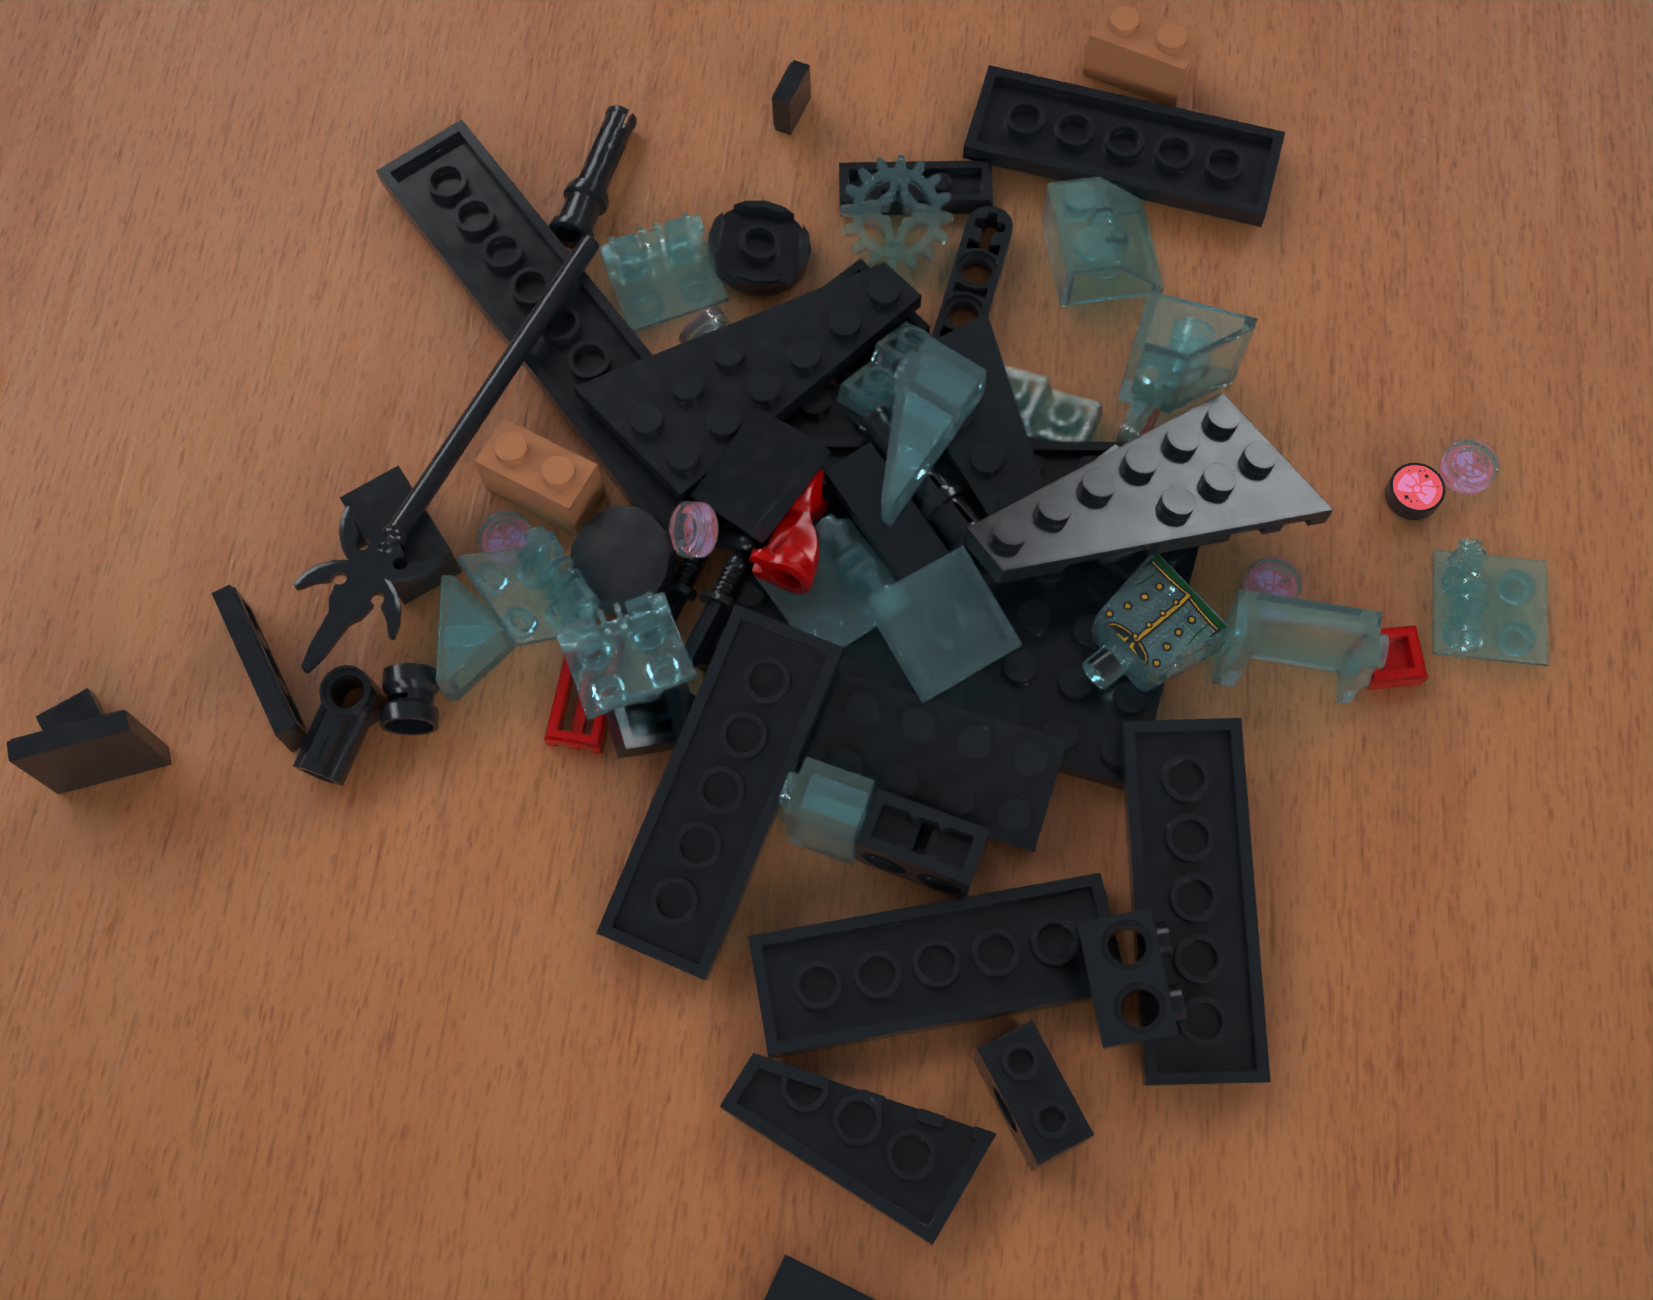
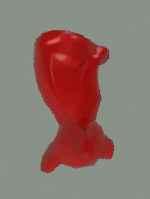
[749,469,828,595]

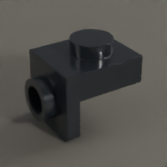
[603,676,696,758]

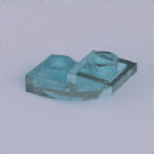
[837,321,936,417]
[1005,366,1103,442]

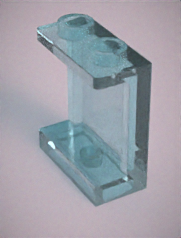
[1212,589,1389,704]

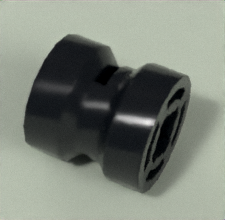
[380,663,441,735]

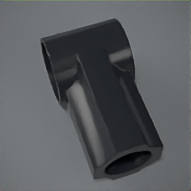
[293,665,386,786]

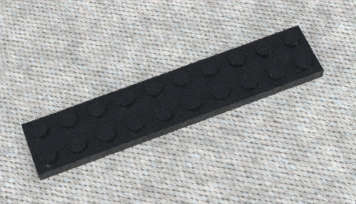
[376,120,720,550]

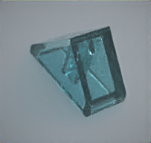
[436,575,517,701]

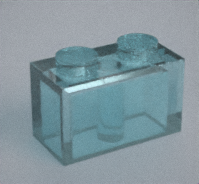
[778,756,875,866]

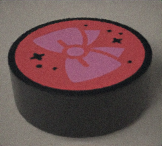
[1385,463,1445,520]

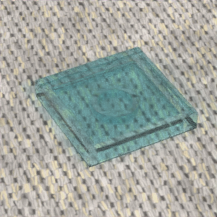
[863,546,1022,703]

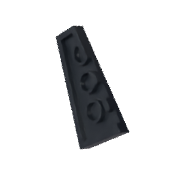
[892,313,1045,518]
[720,1053,997,1246]

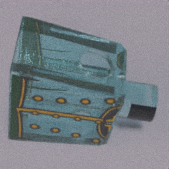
[1082,554,1231,692]

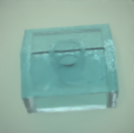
[1042,177,1164,307]
[1117,290,1257,413]

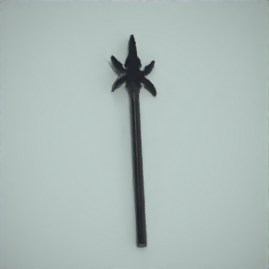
[294,235,600,674]

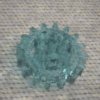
[840,155,953,271]

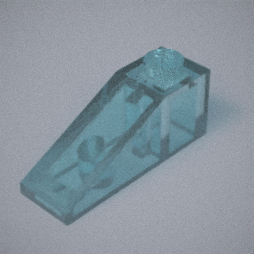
[881,336,987,526]

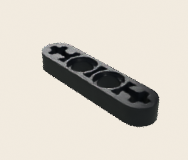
[930,206,1013,342]

